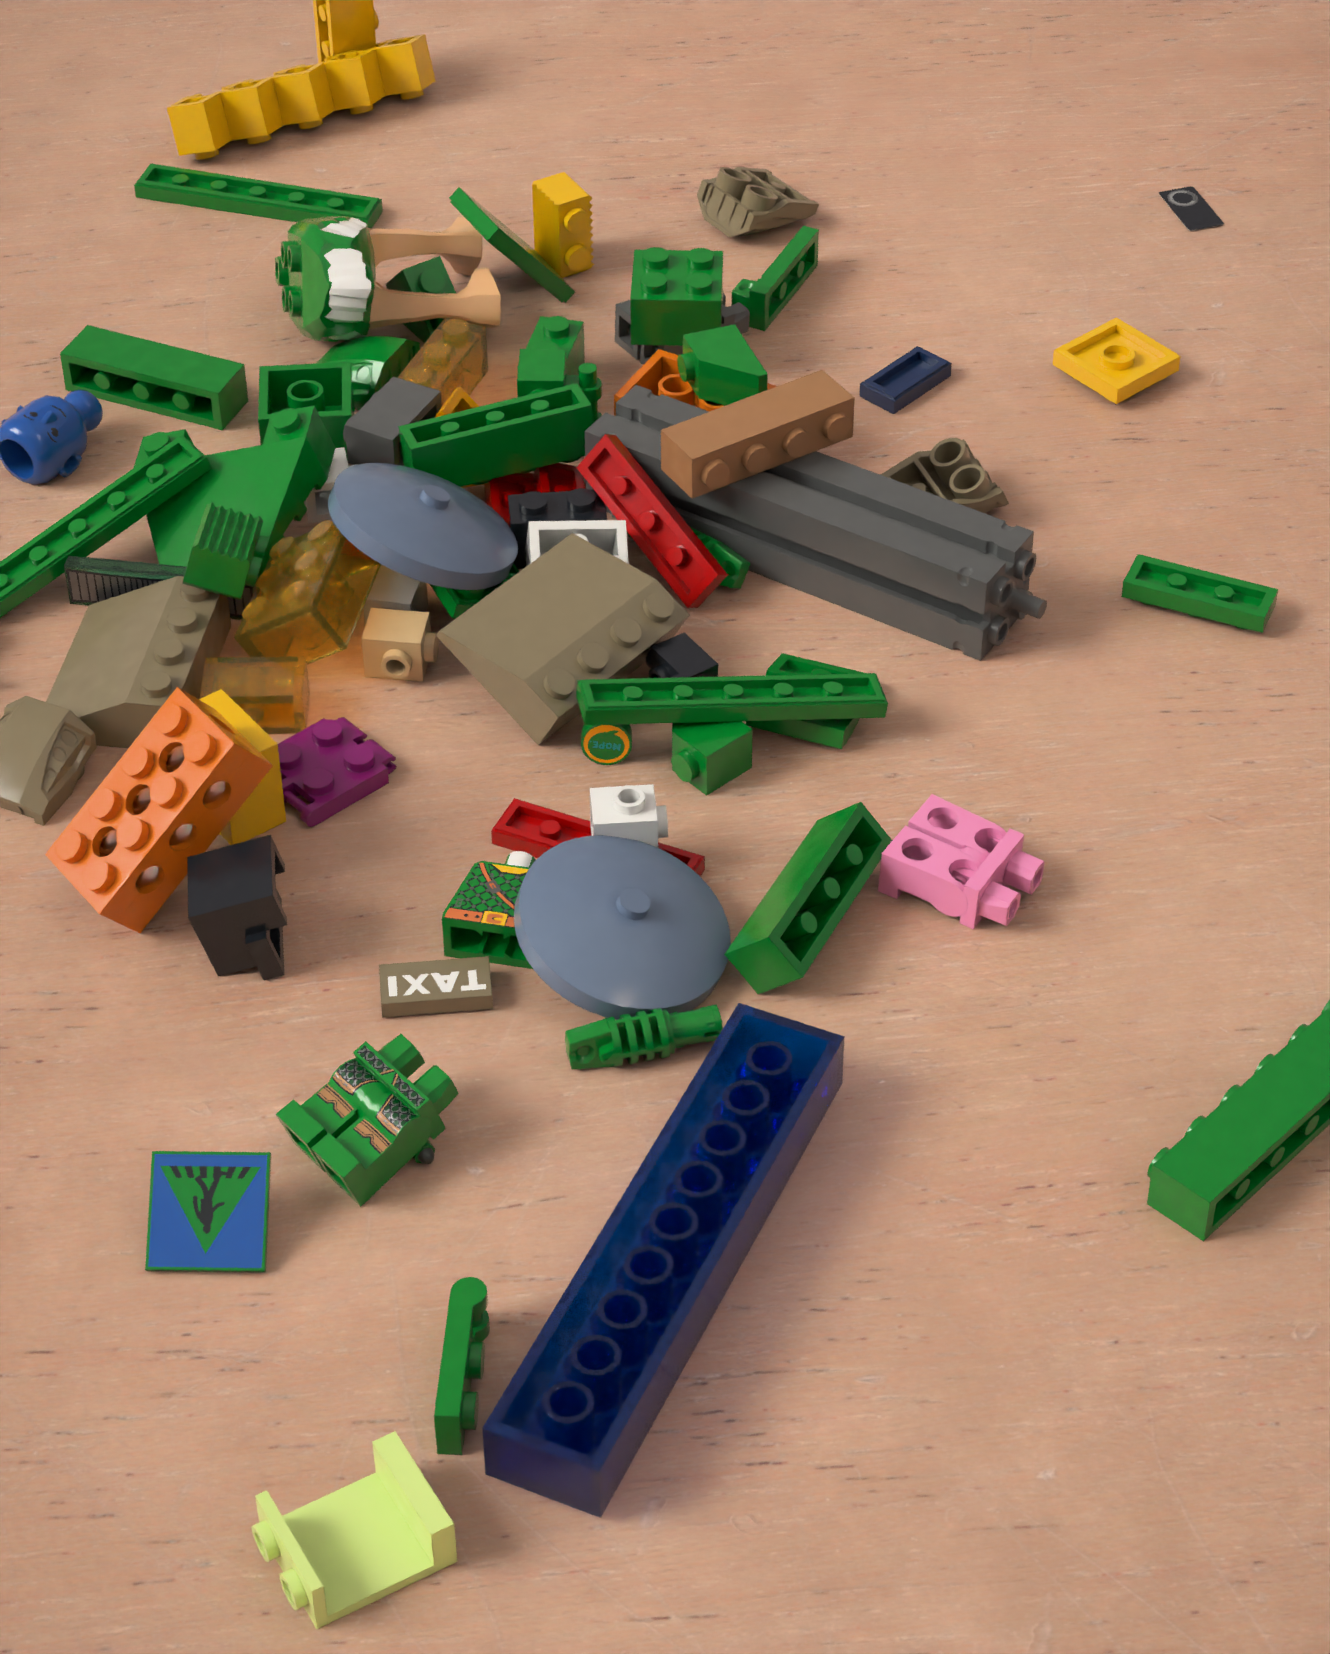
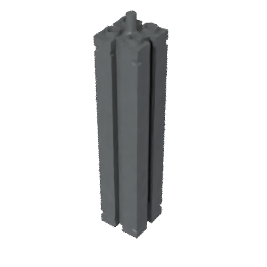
[585,385,1047,661]

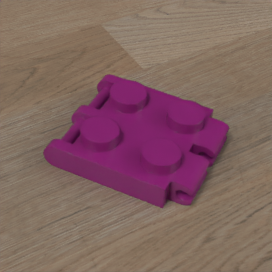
[278,717,397,827]

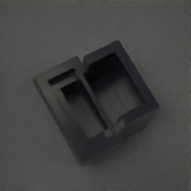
[187,835,287,980]

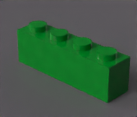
[60,325,248,430]
[398,383,593,487]
[724,802,893,994]

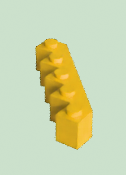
[167,34,436,160]

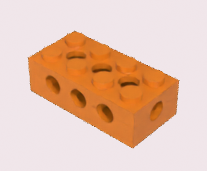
[45,687,273,933]

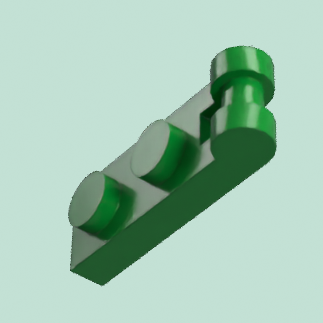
[434,1277,490,1455]

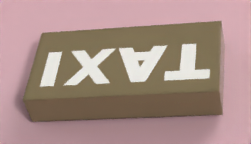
[379,956,493,1018]

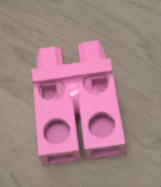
[878,794,1045,930]

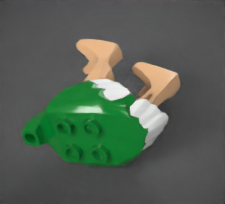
[275,216,501,342]

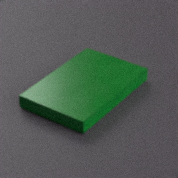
[449,187,575,303]

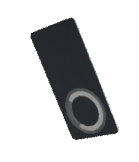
[1159,186,1224,231]

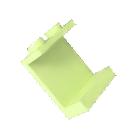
[252,1431,457,1629]

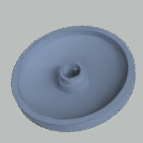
[328,463,518,590]
[514,835,731,1020]

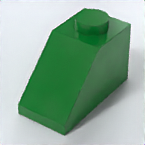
[677,324,768,406]
[671,721,753,796]

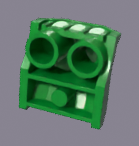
[317,336,421,410]

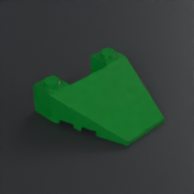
[134,406,335,586]

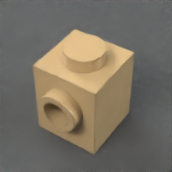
[361,608,439,682]

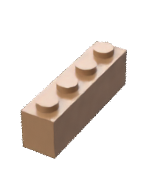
[661,370,855,499]

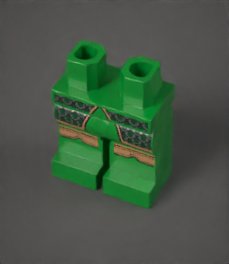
[276,1034,459,1207]

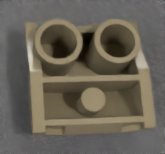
[697,167,819,237]
[881,438,1009,513]
[0,696,97,826]

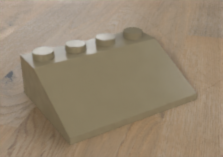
[436,533,690,745]
[46,576,231,748]

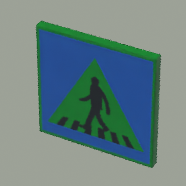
[145,1151,272,1272]

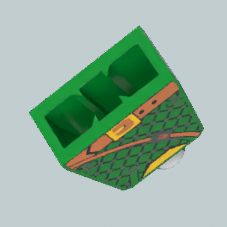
[442,851,536,969]

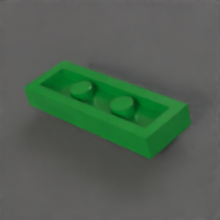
[1121,554,1278,633]

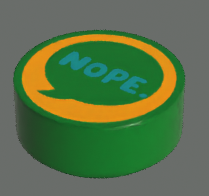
[581,724,632,765]

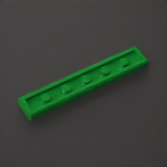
[134,164,383,228]
[0,435,212,618]
[576,673,888,725]

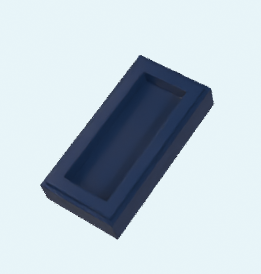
[859,346,952,414]

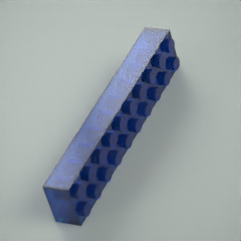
[482,1003,845,1518]

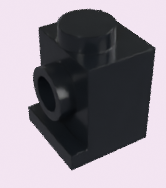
[646,632,718,678]

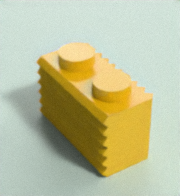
[532,172,594,278]

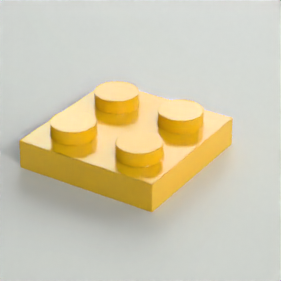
[1052,317,1181,404]

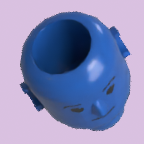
[0,390,103,485]

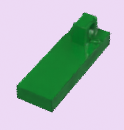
[731,226,819,331]

